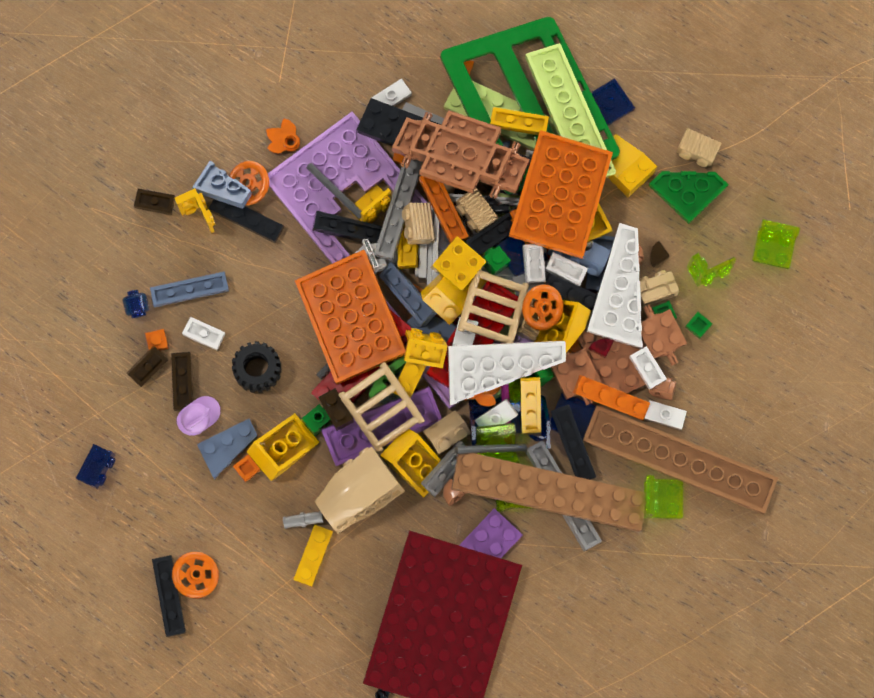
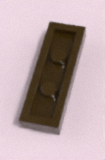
[171,352,193,411]

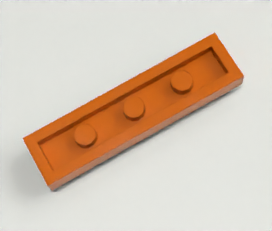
[419,176,469,243]
[573,375,650,420]

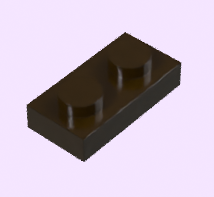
[134,188,175,215]
[126,346,168,387]
[318,388,354,431]

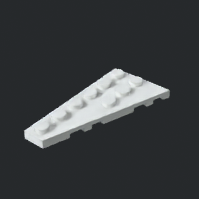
[586,223,643,349]
[448,341,566,406]

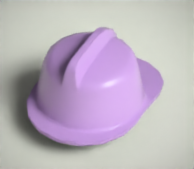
[177,396,220,435]

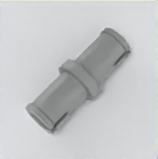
[283,511,324,529]

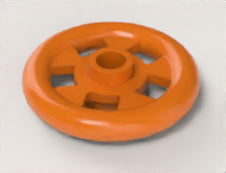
[229,161,269,205]
[522,284,563,331]
[172,552,219,598]

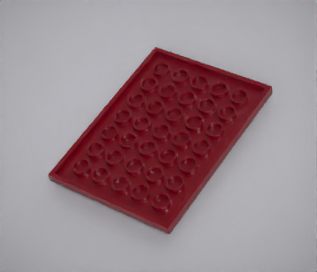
[363,530,522,698]

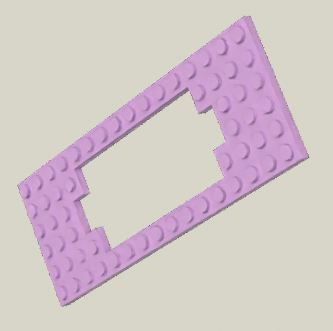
[268,112,534,410]

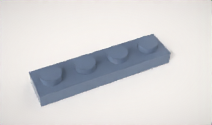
[379,262,437,327]
[150,271,229,308]

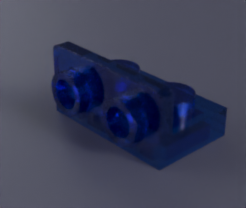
[76,444,116,490]

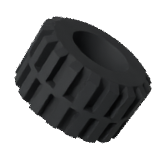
[232,341,282,393]

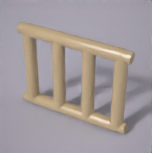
[457,268,529,344]
[338,362,425,453]

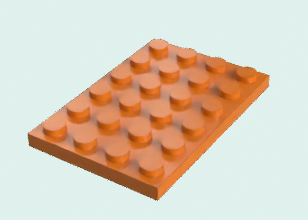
[509,130,613,259]
[295,250,406,385]

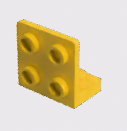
[349,184,392,223]
[174,189,216,233]
[430,236,486,290]
[404,328,448,368]

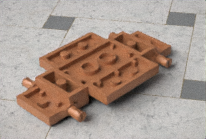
[392,110,530,199]
[550,304,687,406]

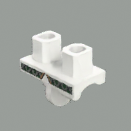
[355,239,387,275]

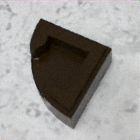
[650,241,669,267]

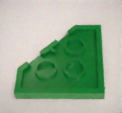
[648,171,729,224]

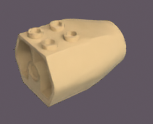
[315,447,405,534]

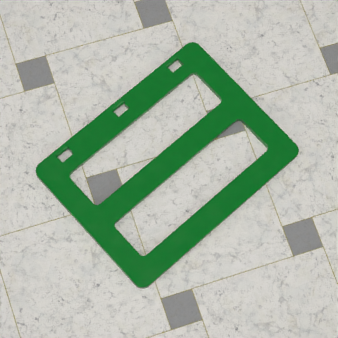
[440,17,620,195]

